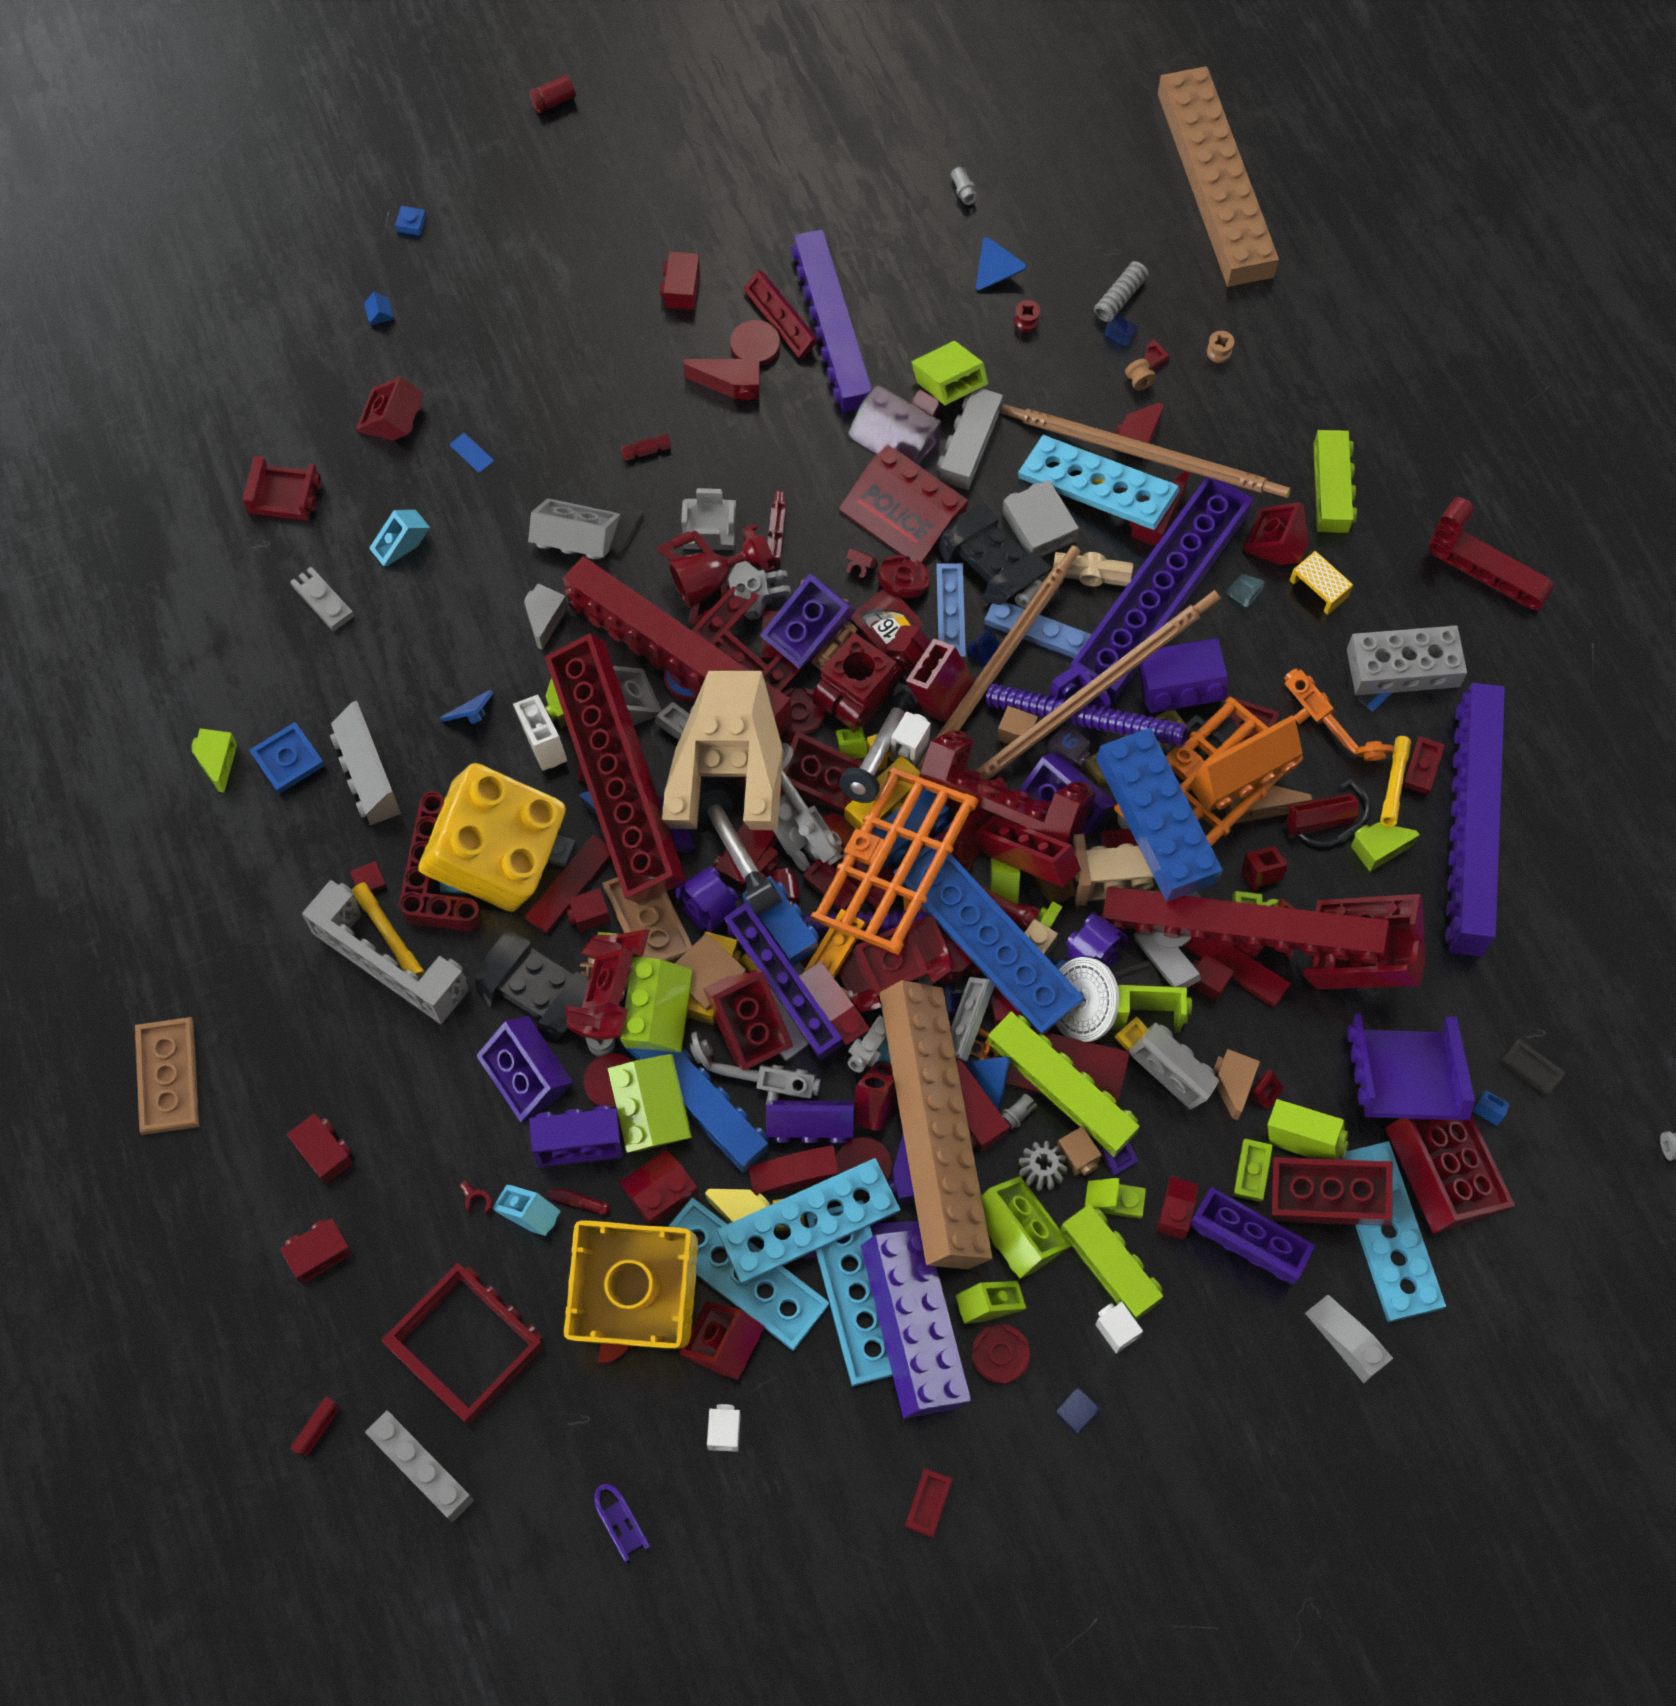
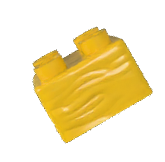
[419,763,566,912]
[564,1220,698,1349]

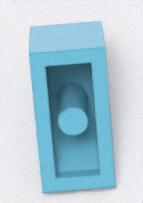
[369,510,430,566]
[492,1184,561,1236]

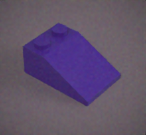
[760,574,856,669]

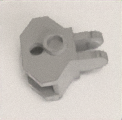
[728,561,791,620]

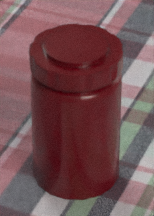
[529,74,576,113]

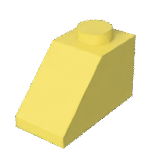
[705,1189,770,1224]

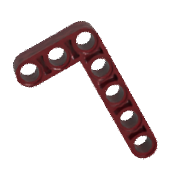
[1429,497,1554,610]
[399,791,482,931]

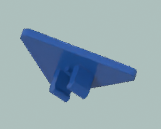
[976,237,1027,291]
[440,690,493,724]
[963,1056,1011,1112]

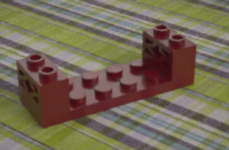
[919,730,1097,843]

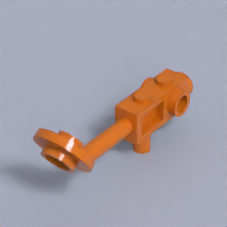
[1284,668,1394,761]

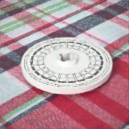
[1056,957,1119,1042]

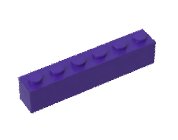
[724,903,844,1061]

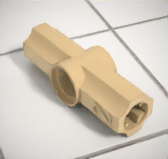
[1053,552,1133,586]

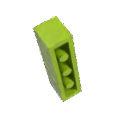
[1313,430,1357,533]
[1060,1204,1163,1321]

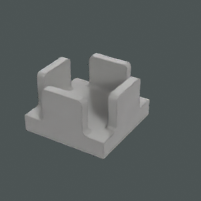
[681,488,736,550]

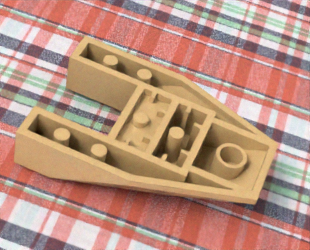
[662,671,783,830]

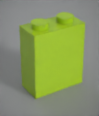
[911,341,988,405]
[1267,1099,1349,1160]

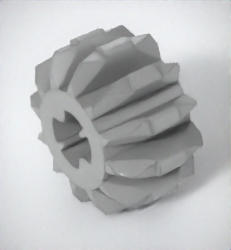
[1018,1141,1068,1191]

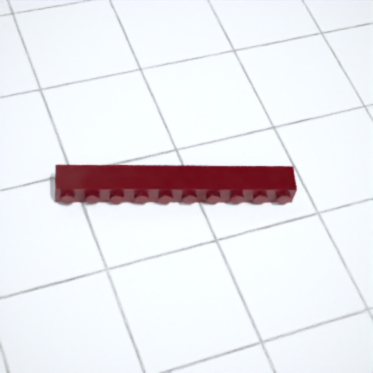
[1102,886,1391,964]

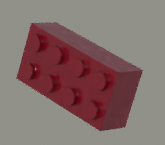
[1272,1157,1393,1226]

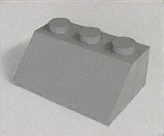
[528,498,621,559]
[1128,1023,1219,1110]

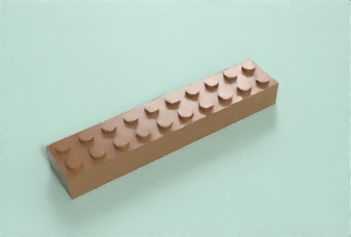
[1158,66,1279,287]
[879,980,992,1269]

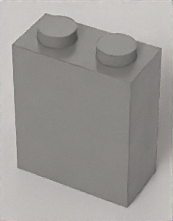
[1002,480,1079,557]

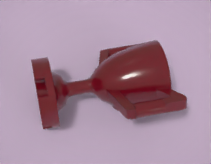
[657,524,776,626]

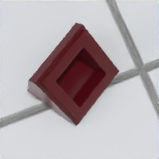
[1248,1070,1284,1109]

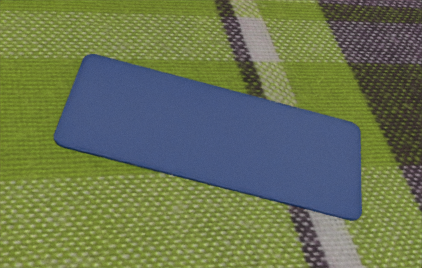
[450,433,493,472]

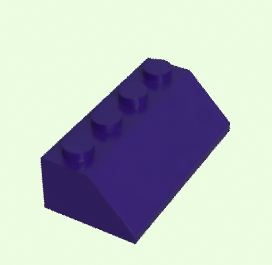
[1190,1187,1315,1285]

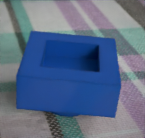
[395,206,426,235]

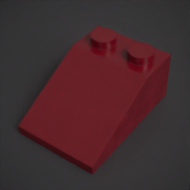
[782,731,862,812]

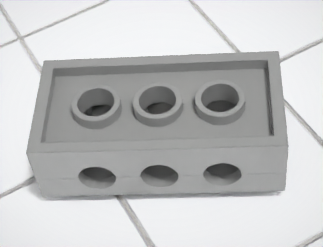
[1347,626,1467,696]

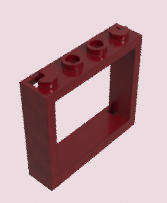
[381,1263,544,1427]

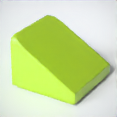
[836,727,868,759]

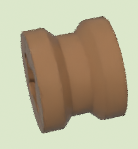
[1207,331,1234,363]
[1125,359,1156,391]

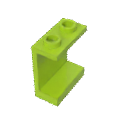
[1112,985,1192,1033]

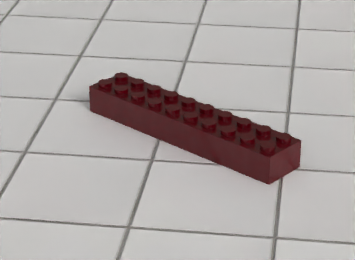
[563,556,792,737]
[545,633,687,904]

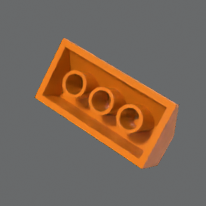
[1189,715,1303,812]

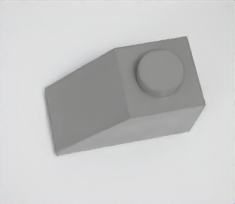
[524,584,568,649]

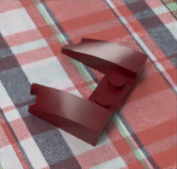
[691,586,804,692]

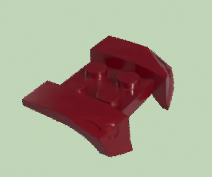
[838,915,954,1012]
[565,929,650,1040]

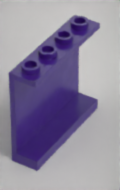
[1348,1014,1475,1120]

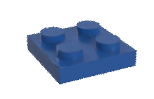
[249,722,325,794]

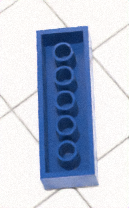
[1096,728,1223,902]

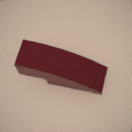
[749,1145,838,1196]

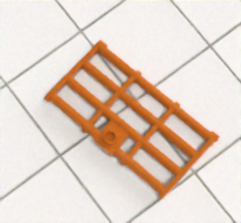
[1114,697,1303,846]
[810,768,979,954]

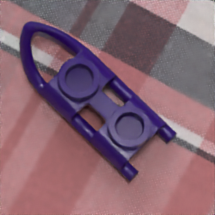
[594,1484,651,1562]

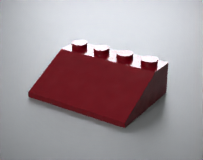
[1385,1114,1515,1234]

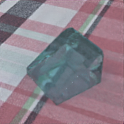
[1226,574,1265,607]

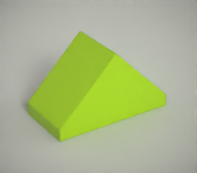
[990,858,1020,904]

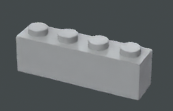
[937,388,1003,490]
[365,1410,474,1523]

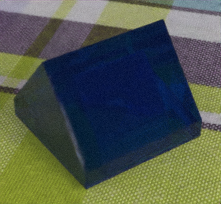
[967,627,1000,664]

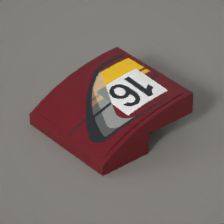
[849,589,923,654]

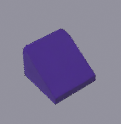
[1097,1142,1139,1175]

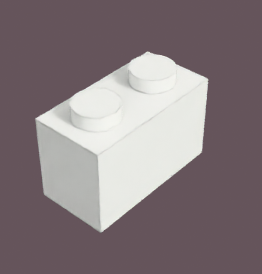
[890,711,931,767]

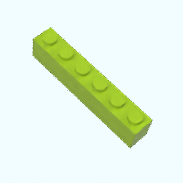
[987,1012,1140,1157]

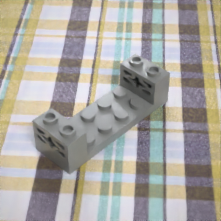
[302,880,469,1024]

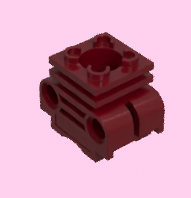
[813,633,904,733]

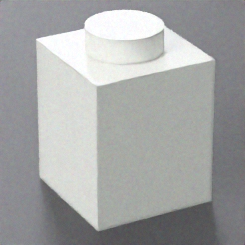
[1095,1302,1143,1354]
[707,1404,741,1452]

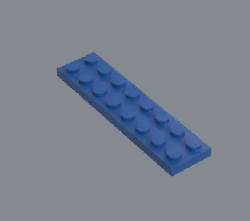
[894,838,1084,1035]

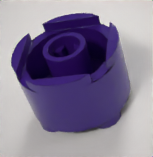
[676,867,738,932]
[1066,913,1128,969]

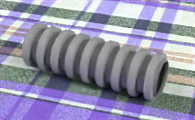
[1094,261,1149,322]

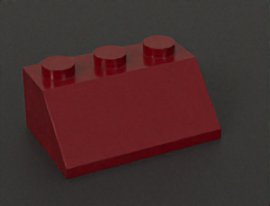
[703,970,794,1071]

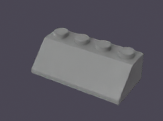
[330,701,401,825]

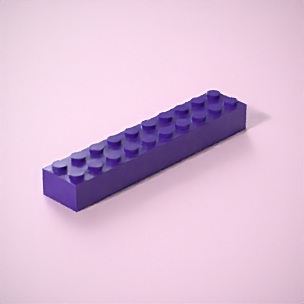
[1070,477,1254,705]
[1445,683,1505,957]

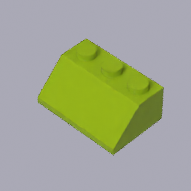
[620,957,693,1053]
[608,1054,692,1153]
[981,1176,1072,1278]

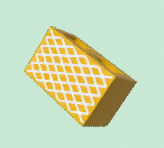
[1290,551,1353,615]

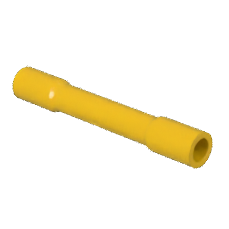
[1380,736,1411,827]
[352,882,424,978]

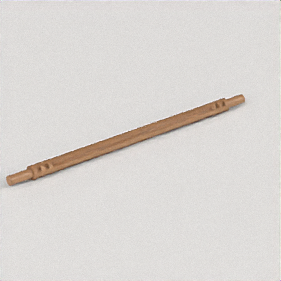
[1001,404,1291,498]
[916,546,1080,772]
[975,590,1221,780]

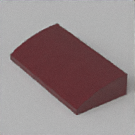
[1006,1028,1130,1106]

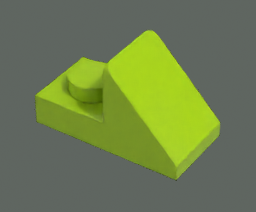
[1085,1178,1146,1219]

